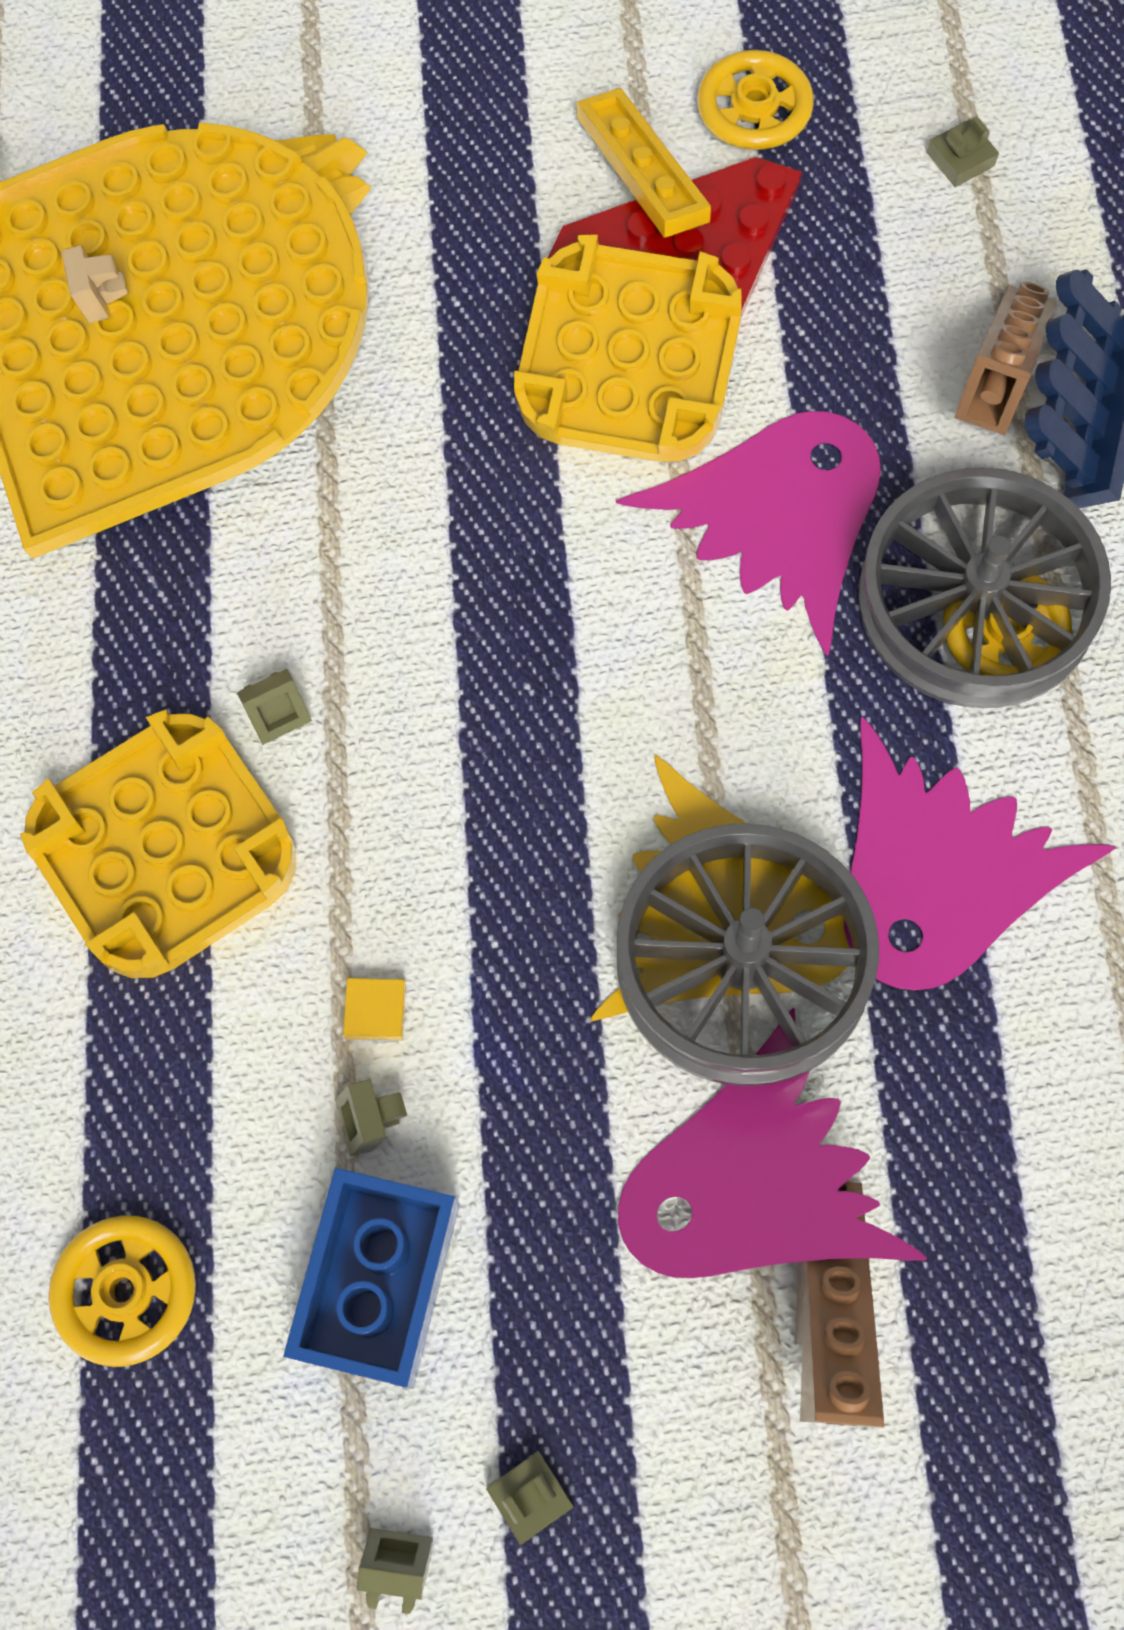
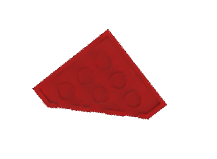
[547,157,802,318]

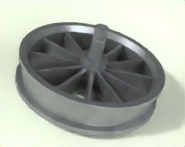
[858,467,1111,708]
[617,823,879,1086]

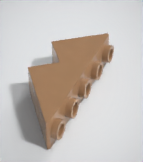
[954,282,1057,436]
[795,1180,884,1428]

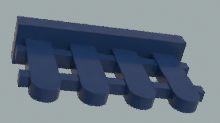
[1024,269,1124,509]

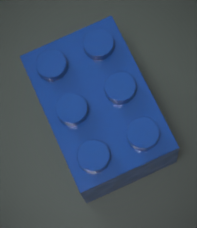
[283,1167,460,1389]

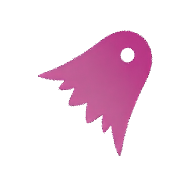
[615,411,881,656]
[843,717,1116,991]
[618,1008,927,1278]

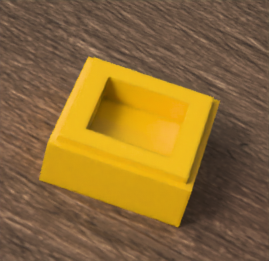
[343,978,407,1041]

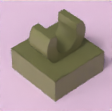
[927,116,999,187]
[237,669,312,745]
[335,1079,407,1157]
[486,1451,574,1545]
[357,1528,433,1614]

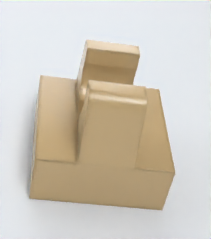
[61,245,128,323]

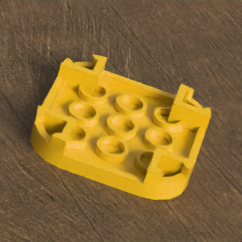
[514,235,741,462]
[20,709,297,978]

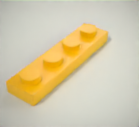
[577,87,711,238]

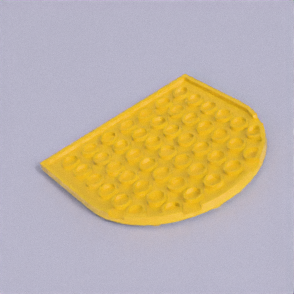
[0,123,369,559]

